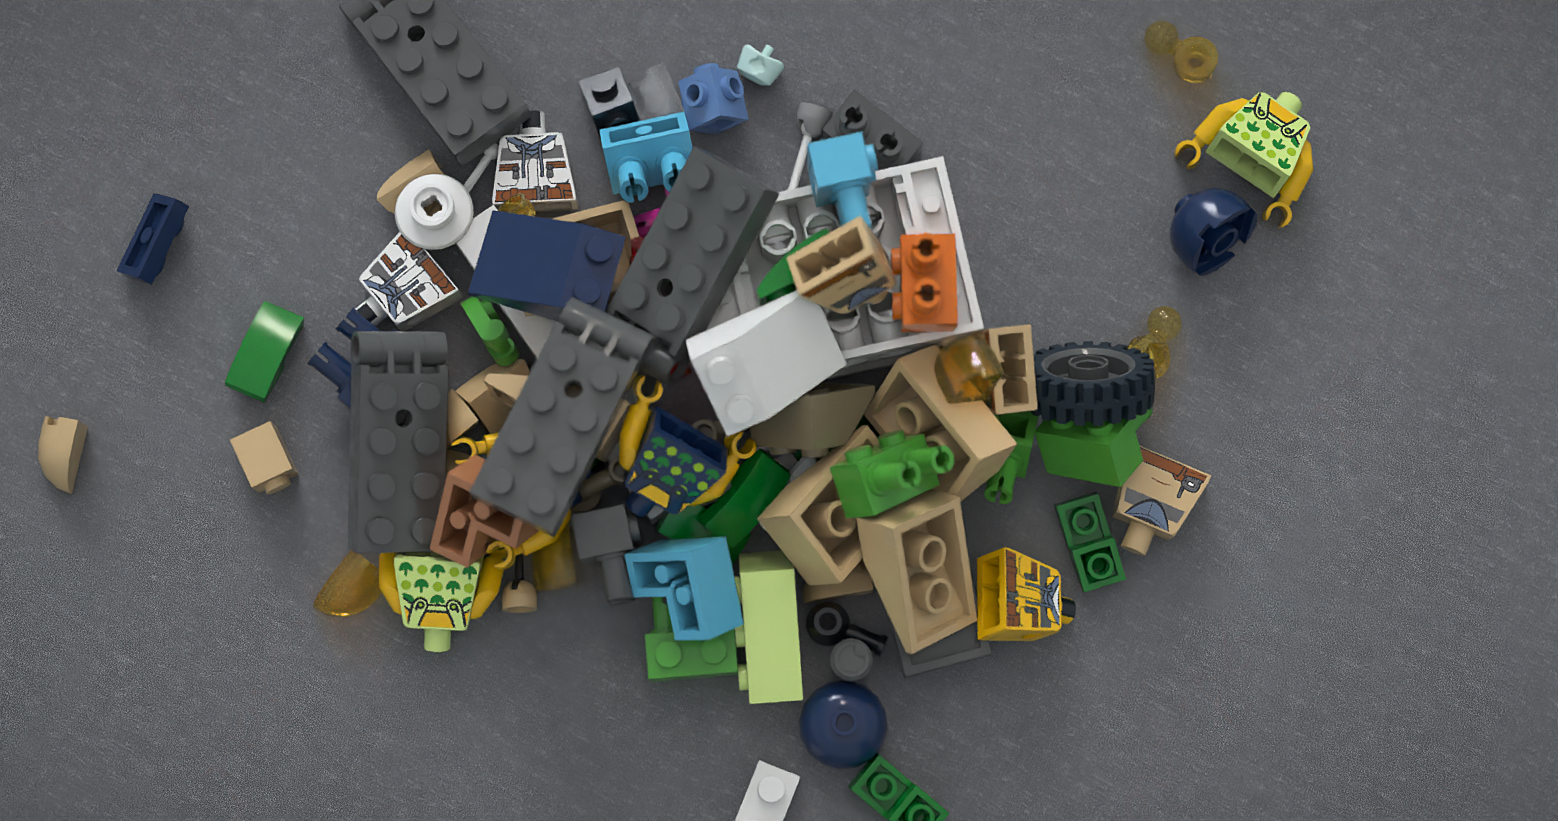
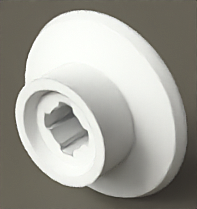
[395,174,474,250]

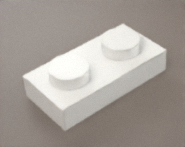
[735,760,800,821]

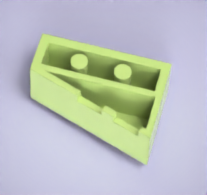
[734,550,803,704]

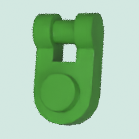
[460,296,519,366]

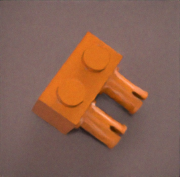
[890,233,958,332]

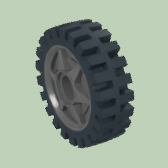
[1031,341,1155,426]

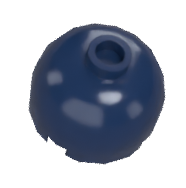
[1170,188,1258,276]
[799,681,888,769]

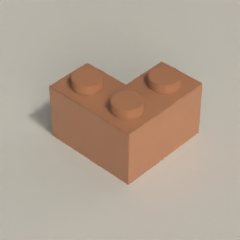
[430,455,540,568]

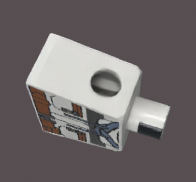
[492,110,578,213]
[355,232,463,331]

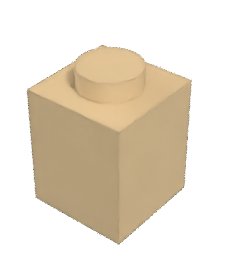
[230,421,299,495]

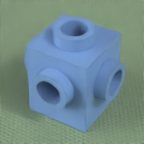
[678,63,749,135]

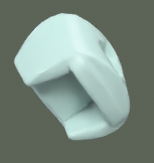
[737,45,784,86]

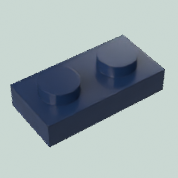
[117,193,189,285]

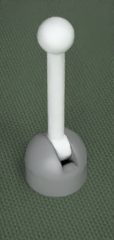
[788,102,833,190]

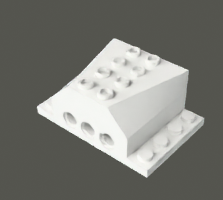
[706,156,984,380]

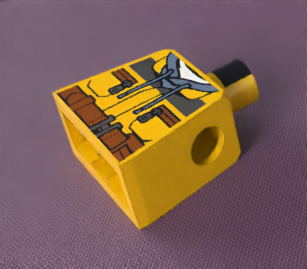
[977,547,1076,641]

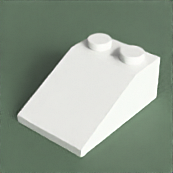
[686,290,847,437]

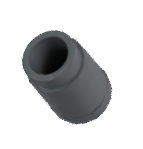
[829,638,873,682]

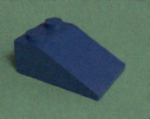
[467,210,626,322]

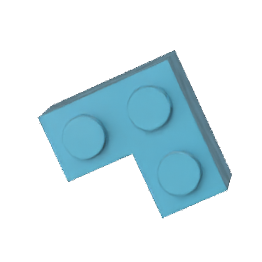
[624,537,744,640]

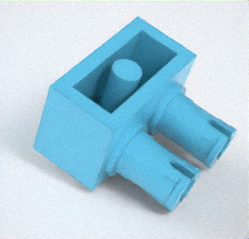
[600,111,693,202]
[806,132,878,229]

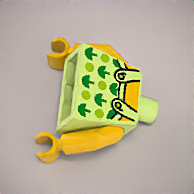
[1175,92,1313,228]
[379,548,508,652]

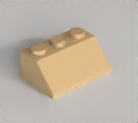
[864,344,1017,502]

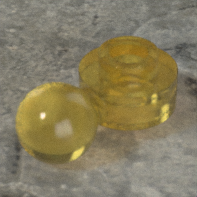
[1144,20,1218,83]
[1127,306,1182,378]

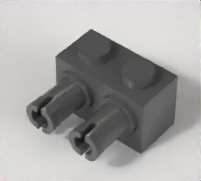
[821,90,923,170]
[571,504,643,606]

